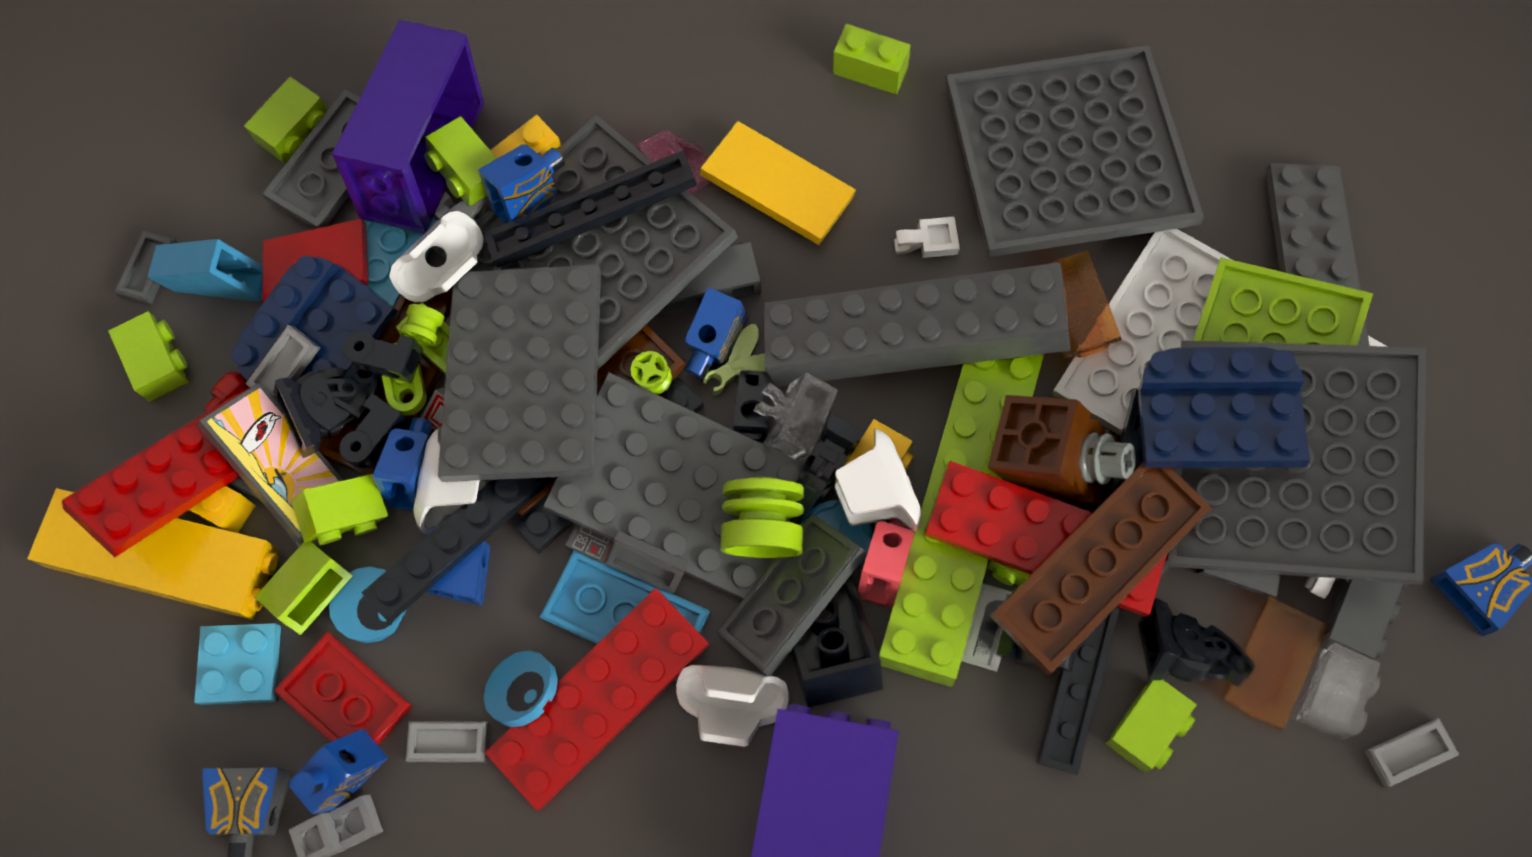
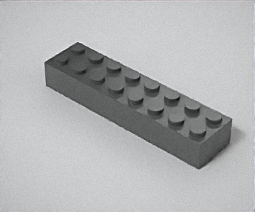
[764,262,1071,387]

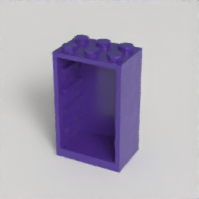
[332,20,485,234]
[751,704,899,857]

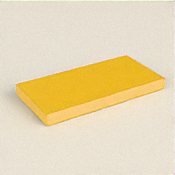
[700,121,856,245]

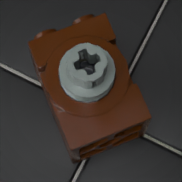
[988,395,1136,510]

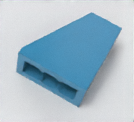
[147,239,263,302]

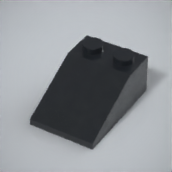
[792,575,883,707]

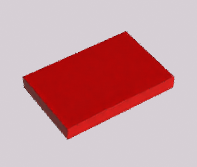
[262,218,368,302]
[274,631,413,763]

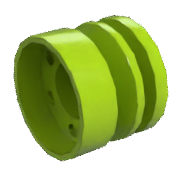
[720,477,804,558]

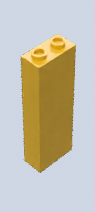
[27,488,279,620]

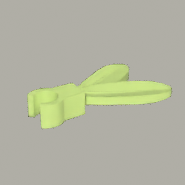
[703,324,766,395]

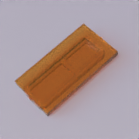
[1048,250,1122,359]
[1222,597,1328,730]

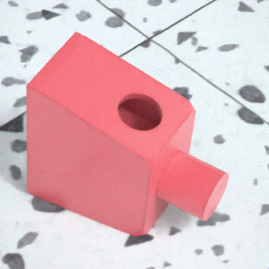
[857,518,915,609]

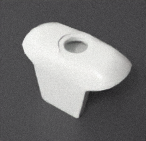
[389,211,484,303]
[413,427,491,534]
[835,428,922,532]
[676,665,789,747]

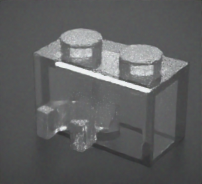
[754,372,838,461]
[1296,643,1381,740]

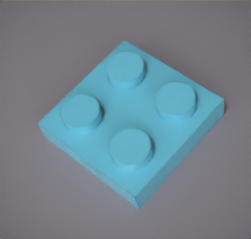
[194,623,281,705]

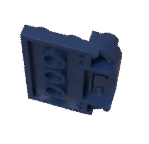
[231,255,399,381]
[1138,347,1310,468]

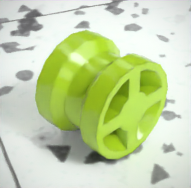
[399,304,444,347]
[630,351,672,395]

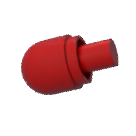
[203,371,249,412]

